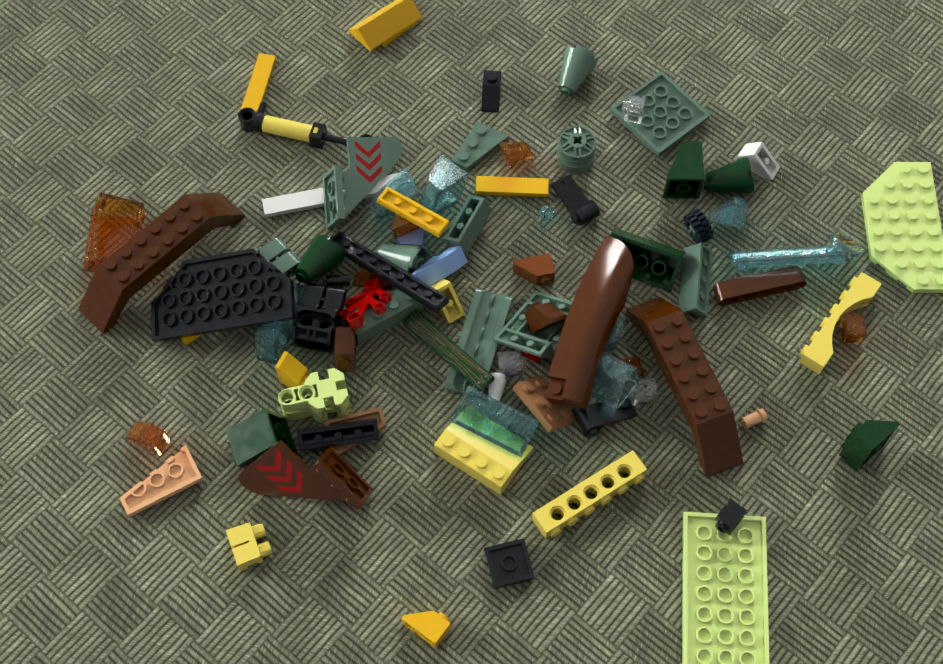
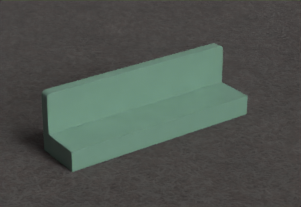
[678,243,713,318]

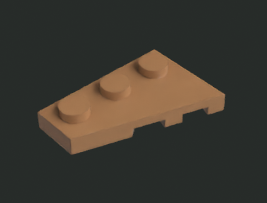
[324,407,386,455]

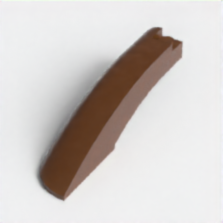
[545,236,634,409]

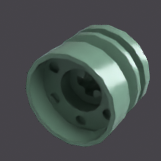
[557,126,597,175]

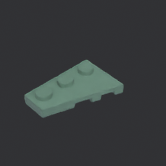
[451,122,509,171]

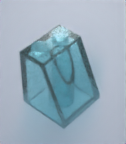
[419,154,469,214]

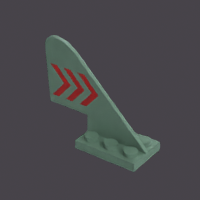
[323,137,402,230]

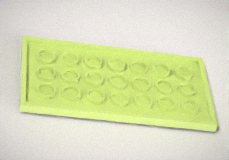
[682,512,770,664]

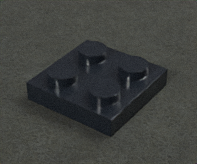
[484,538,535,589]

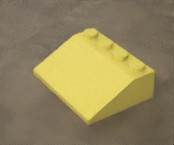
[434,406,534,495]

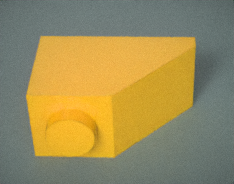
[275,351,309,388]
[401,611,451,649]

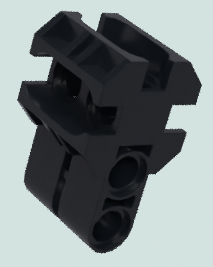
[292,283,347,353]

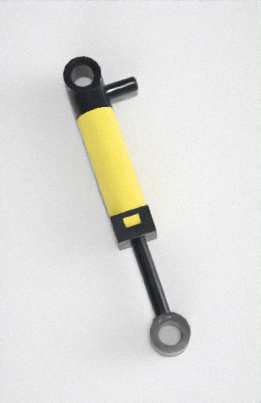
[238,102,373,149]

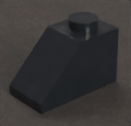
[481,70,501,112]

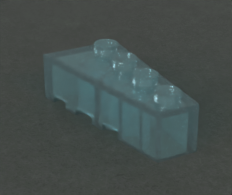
[255,283,306,365]

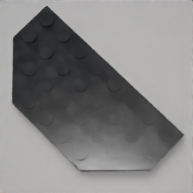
[151,248,296,342]

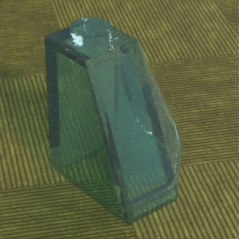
[369,168,419,219]

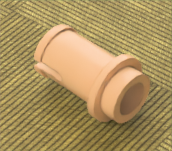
[741,408,768,429]

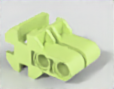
[278,368,352,424]

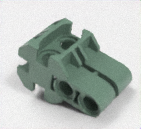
[255,237,301,278]

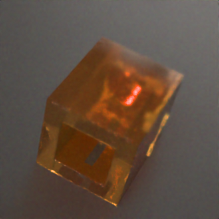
[840,312,867,343]

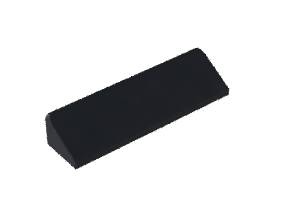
[297,418,379,451]

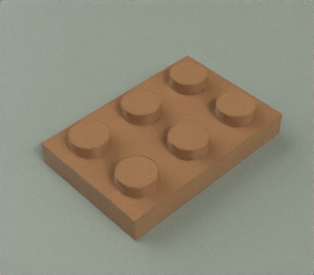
[512,375,576,433]

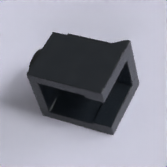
[715,498,747,535]

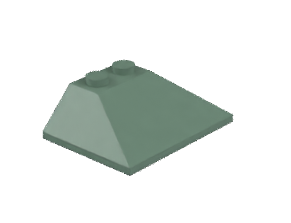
[493,291,572,359]

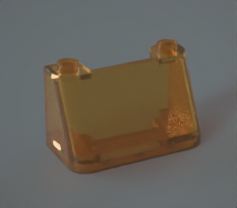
[83,193,146,272]

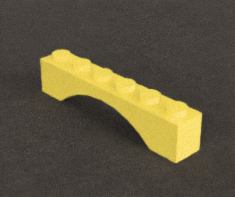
[799,272,881,375]

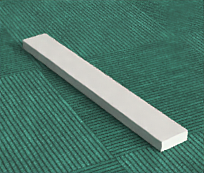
[262,172,408,218]

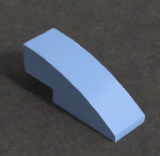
[411,246,468,286]

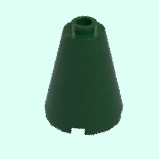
[703,157,754,193]
[295,234,345,284]

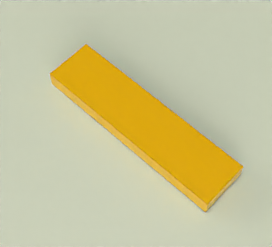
[241,53,276,113]
[476,176,549,197]
[377,186,450,238]

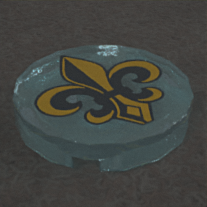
[828,230,864,258]

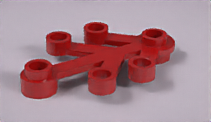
[339,279,392,329]

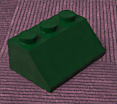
[839,420,900,471]

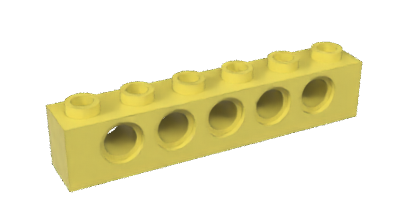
[532,450,647,539]

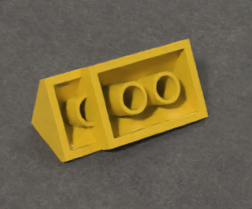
[348,0,422,52]

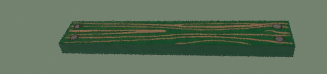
[402,310,495,392]

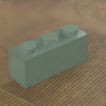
[444,195,492,255]

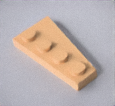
[120,445,203,518]

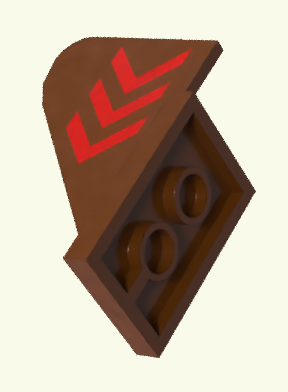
[239,439,373,510]

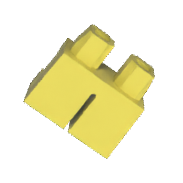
[226,522,273,572]

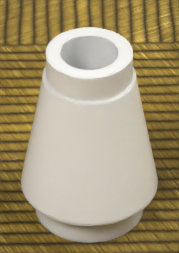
[488,372,507,403]

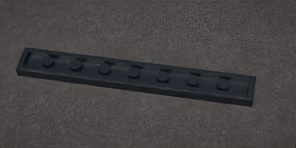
[330,232,449,313]

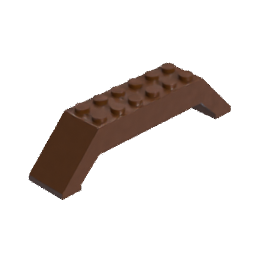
[78,192,245,335]
[626,297,744,478]

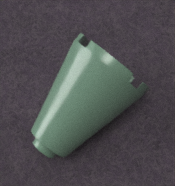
[558,45,598,96]
[376,244,430,274]

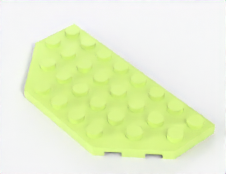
[861,162,943,293]

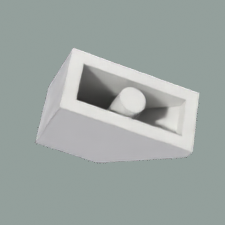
[737,142,780,180]

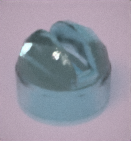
[539,206,555,221]

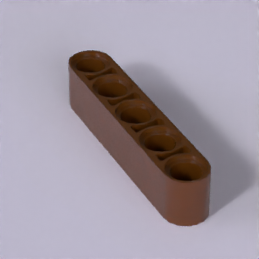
[713,265,807,306]

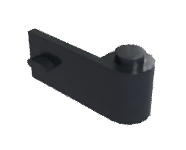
[551,174,600,226]
[574,395,638,437]

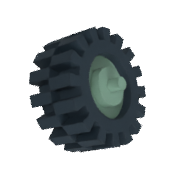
[683,209,714,244]

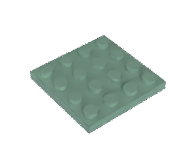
[610,71,710,157]

